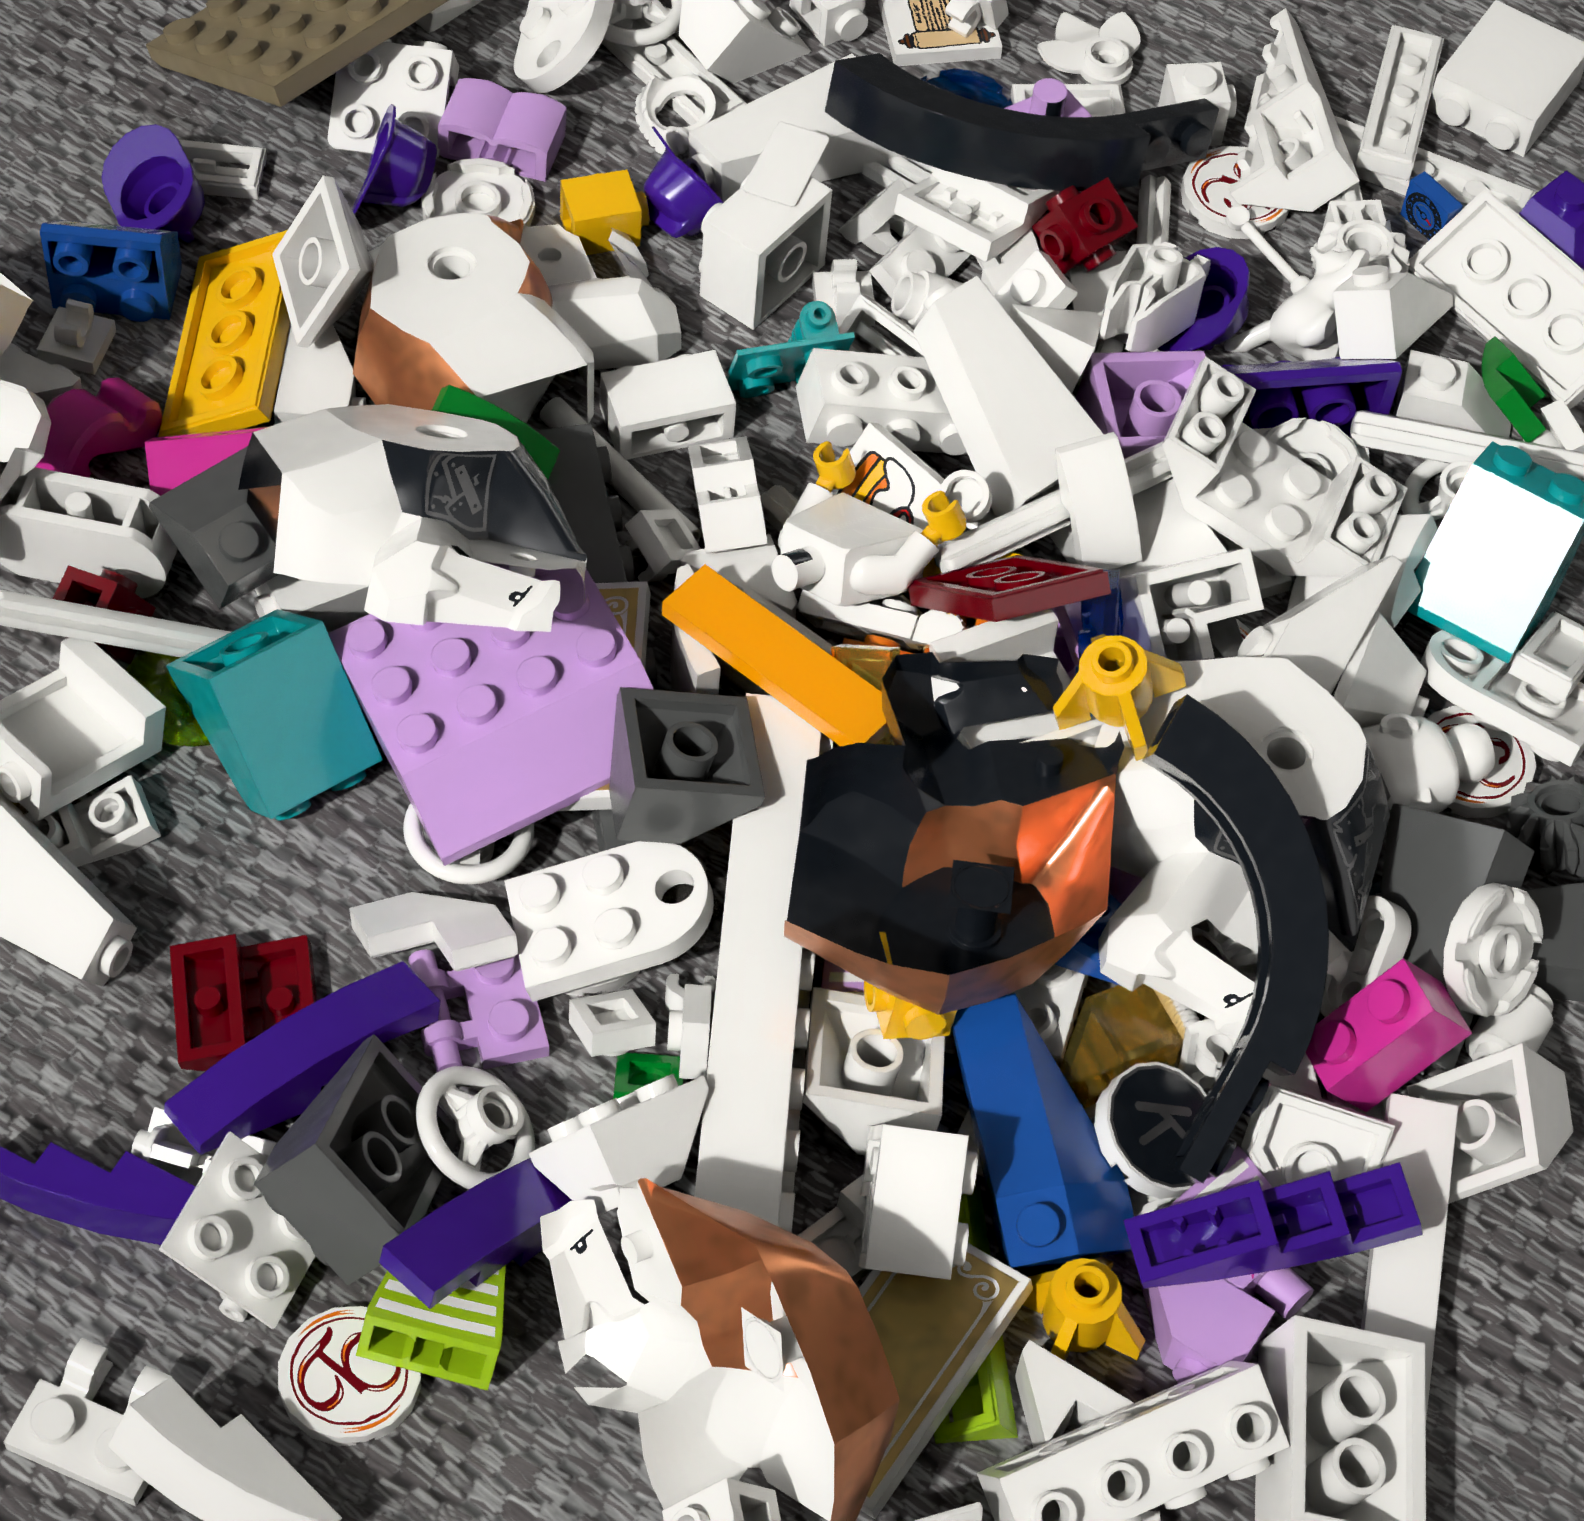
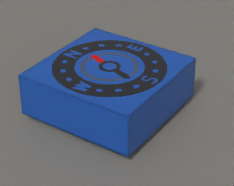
[1400,171,1463,240]

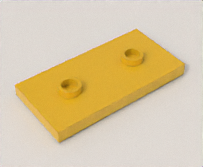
[158,230,291,437]

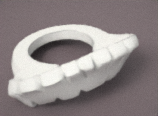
[635,75,717,156]

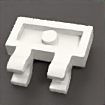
[4,1337,172,1506]

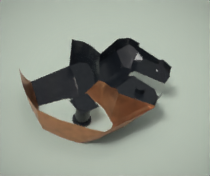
[784,652,1125,1015]

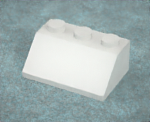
[1255,1315,1426,1521]

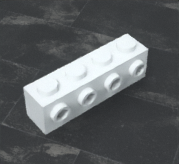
[796,348,968,455]
[977,1360,1290,1521]

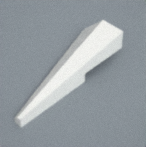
[1229,8,1360,212]

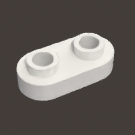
[1320,896,1411,1017]

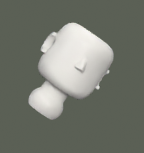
[1361,713,1495,813]

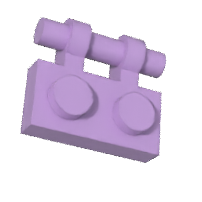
[408,949,549,1072]

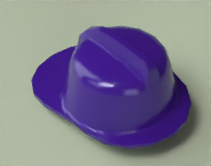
[352,104,437,215]
[101,124,205,243]
[643,126,724,238]
[1157,247,1250,352]

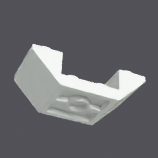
[1162,356,1407,577]

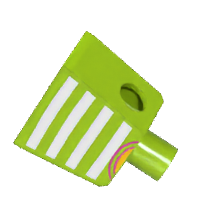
[356,1265,506,1391]

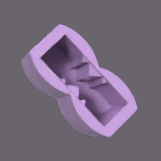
[438,78,567,182]

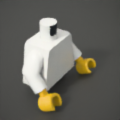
[772,441,966,607]

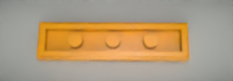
[662,564,890,746]

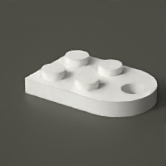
[514,0,614,93]
[1420,630,1584,767]
[504,841,714,1002]

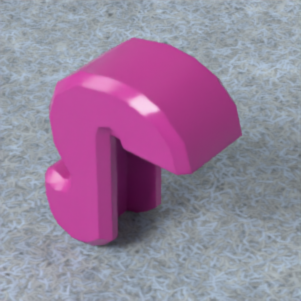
[35,377,162,478]

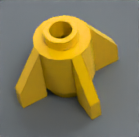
[1053,634,1186,761]
[1023,1256,1146,1361]

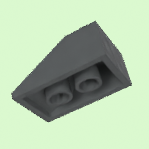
[254,1034,460,1286]

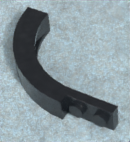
[825,53,1220,191]
[1142,694,1329,1184]

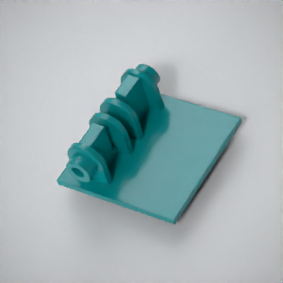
[726,301,855,398]

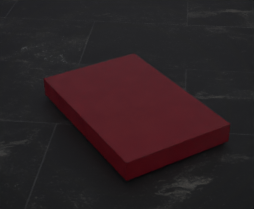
[909,555,1111,622]

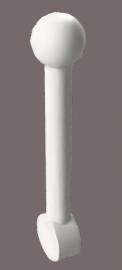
[1225,205,1311,294]

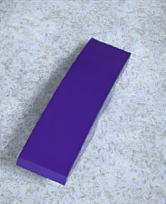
[164,961,441,1155]
[0,1142,196,1245]
[379,1158,573,1309]
[1123,1162,1423,1289]

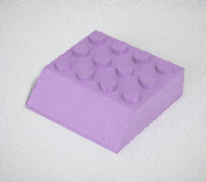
[328,561,654,866]

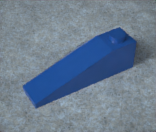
[952,993,1134,1273]

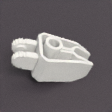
[1098,241,1211,352]

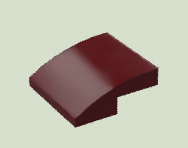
[169,934,317,1071]

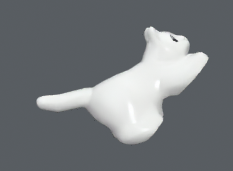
[1223,247,1370,361]

